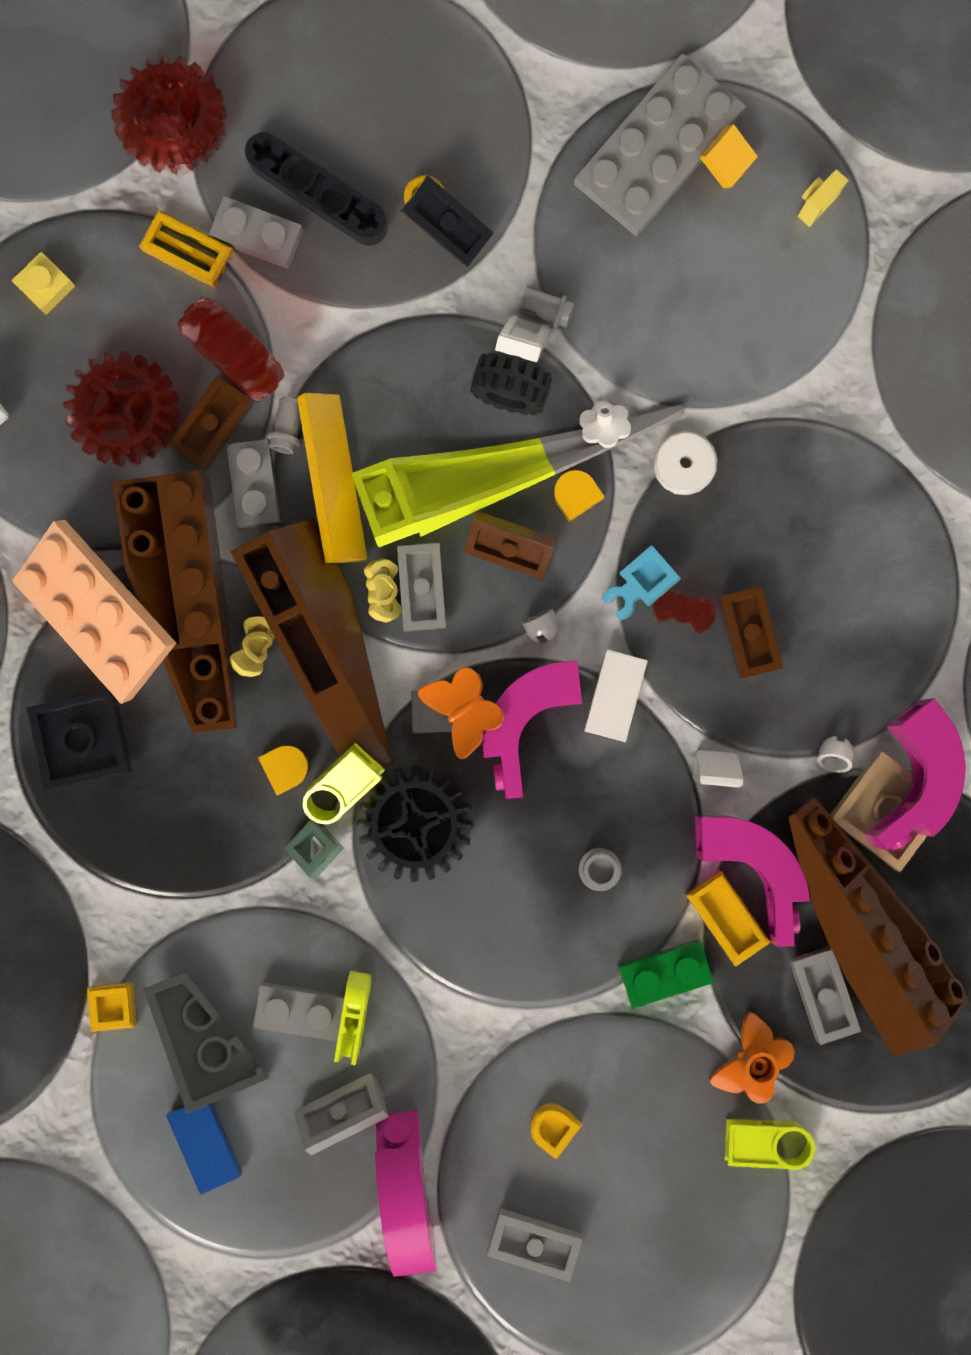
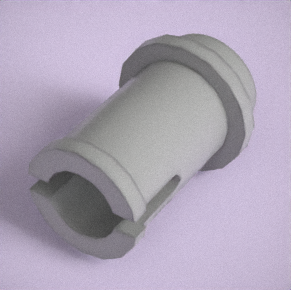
[519,286,575,329]
[267,397,301,454]

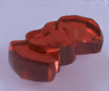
[653,589,716,634]

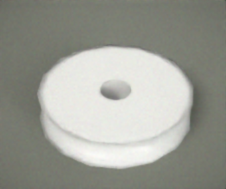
[653,431,718,495]

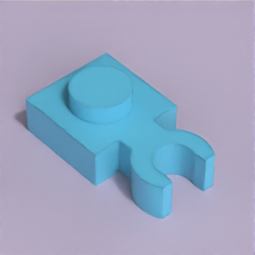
[602,545,681,620]

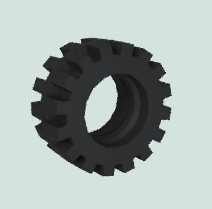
[470,352,552,415]

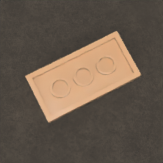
[12,520,176,704]

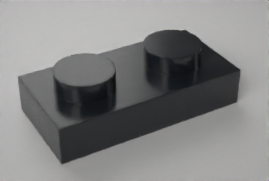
[400,176,494,267]

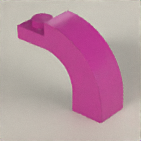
[483,660,582,799]
[864,698,966,850]
[694,815,810,947]
[375,1110,437,1277]

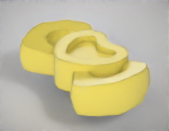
[364,558,402,623]
[229,616,275,677]

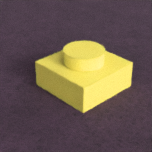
[798,169,849,227]
[11,252,75,315]

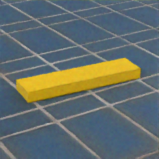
[297,393,368,564]

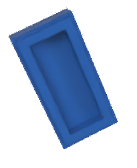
[166,1103,243,1195]

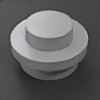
[578,848,621,891]

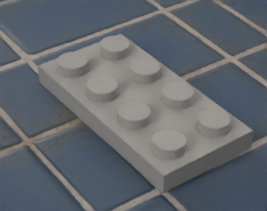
[574,53,746,237]

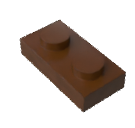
[168,376,254,471]
[463,511,558,580]
[718,586,784,679]

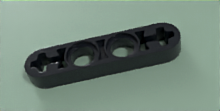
[245,132,387,246]

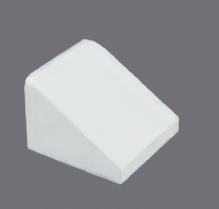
[693,750,744,788]

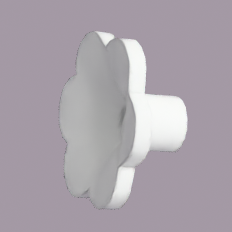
[579,401,631,448]

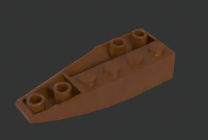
[112,470,237,734]
[231,518,393,767]
[789,797,969,1056]

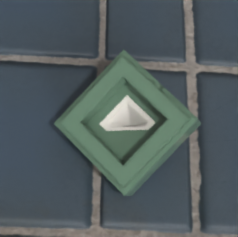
[283,819,344,880]

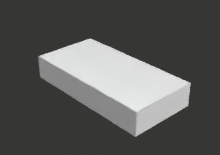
[495,315,550,362]
[584,649,648,742]

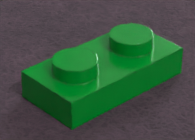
[618,939,714,1009]

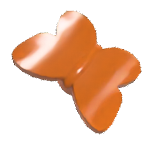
[418,667,505,759]
[709,1011,795,1104]

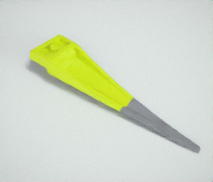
[351,405,684,547]

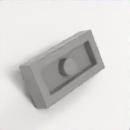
[208,196,304,269]
[226,439,281,530]
[397,543,447,632]
[789,946,861,1045]
[253,982,345,1041]
[294,1073,389,1155]
[487,1208,583,1282]

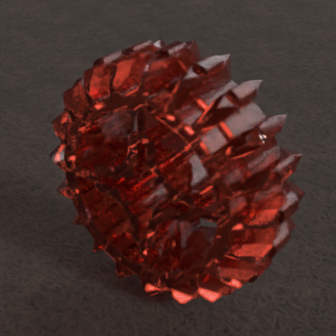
[111,54,227,175]
[178,296,285,402]
[62,350,181,467]

